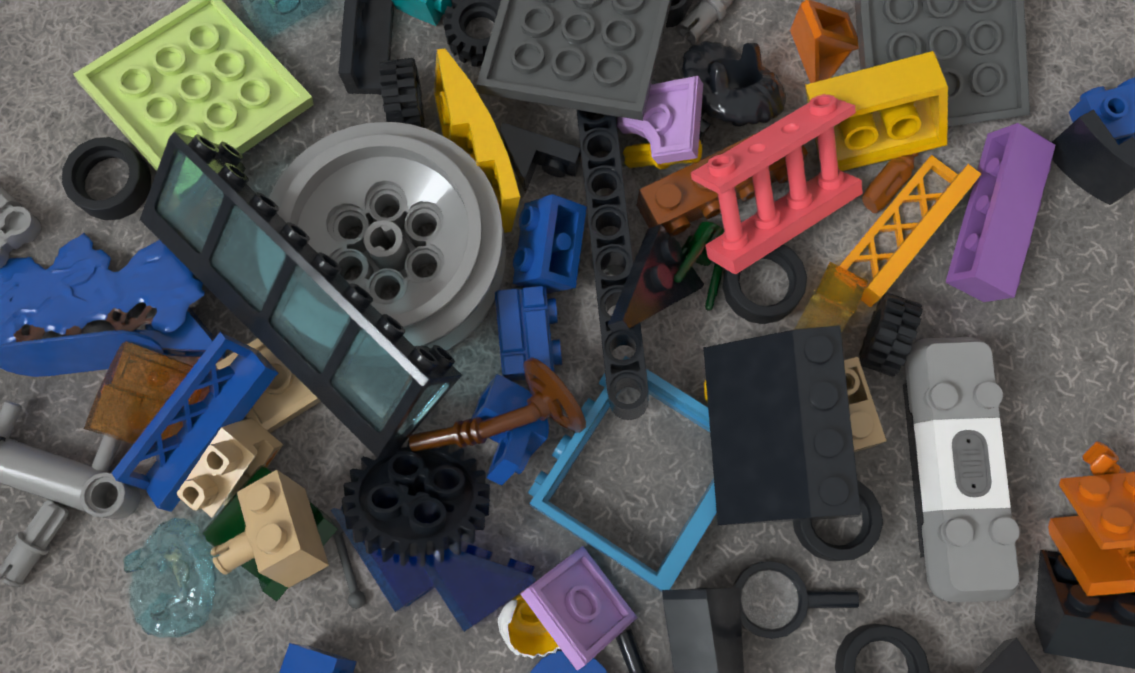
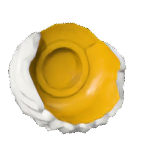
[498,591,560,659]

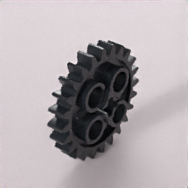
[342,440,490,567]

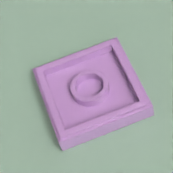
[520,546,638,670]

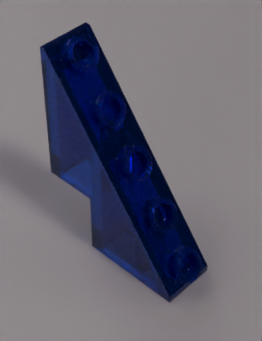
[331,505,537,632]

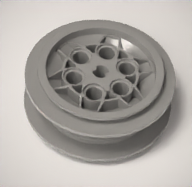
[259,122,506,367]

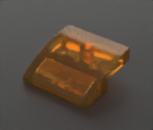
[84,341,202,444]

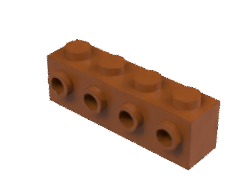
[636,131,808,237]

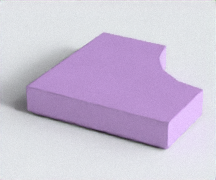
[617,76,703,164]

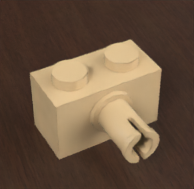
[211,470,329,588]

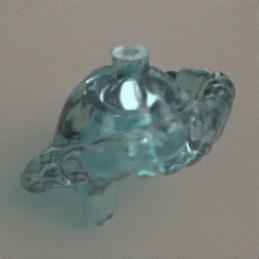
[123,517,219,638]

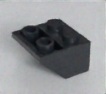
[1034,550,1135,669]

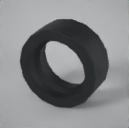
[62,137,151,220]
[722,244,807,324]
[793,480,883,561]
[835,623,930,673]

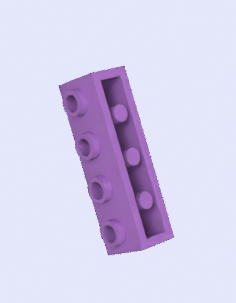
[945,123,1056,302]

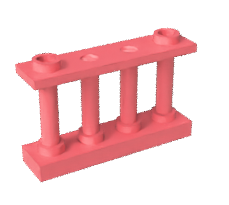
[691,94,863,275]

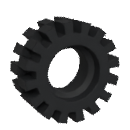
[443,0,501,67]
[379,57,425,128]
[859,292,923,377]

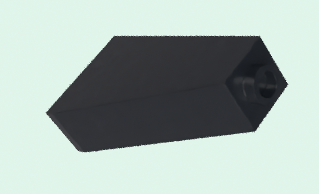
[662,588,744,673]

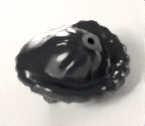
[682,41,786,127]

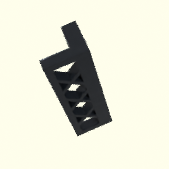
[338,0,394,95]

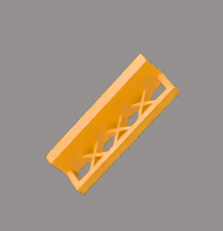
[831,155,981,307]

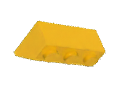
[805,51,948,171]

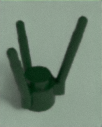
[674,221,725,311]

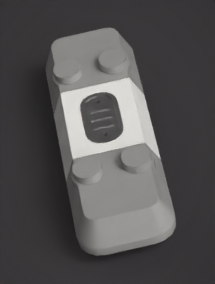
[903,337,1020,602]

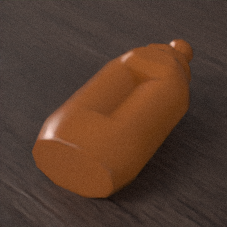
[862,152,919,213]

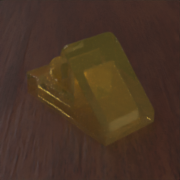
[794,262,868,333]

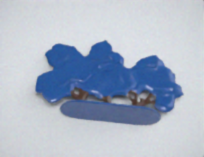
[0,233,205,377]

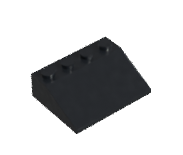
[703,325,861,526]

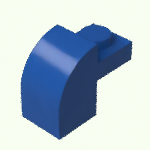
[471,374,549,486]

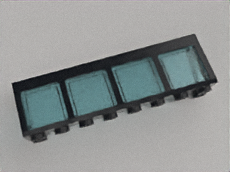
[140,132,462,458]

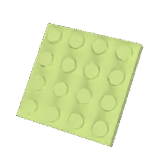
[74,0,314,196]

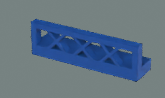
[112,332,278,512]

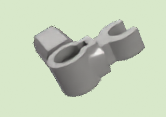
[0,185,41,269]

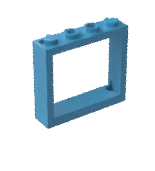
[528,356,717,592]

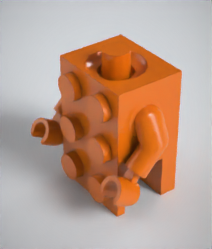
[1048,441,1135,596]

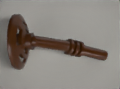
[409,358,586,451]

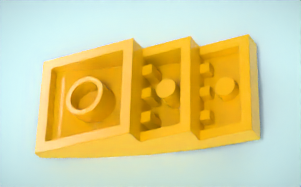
[434,48,520,233]

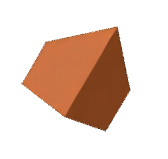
[790,0,859,83]

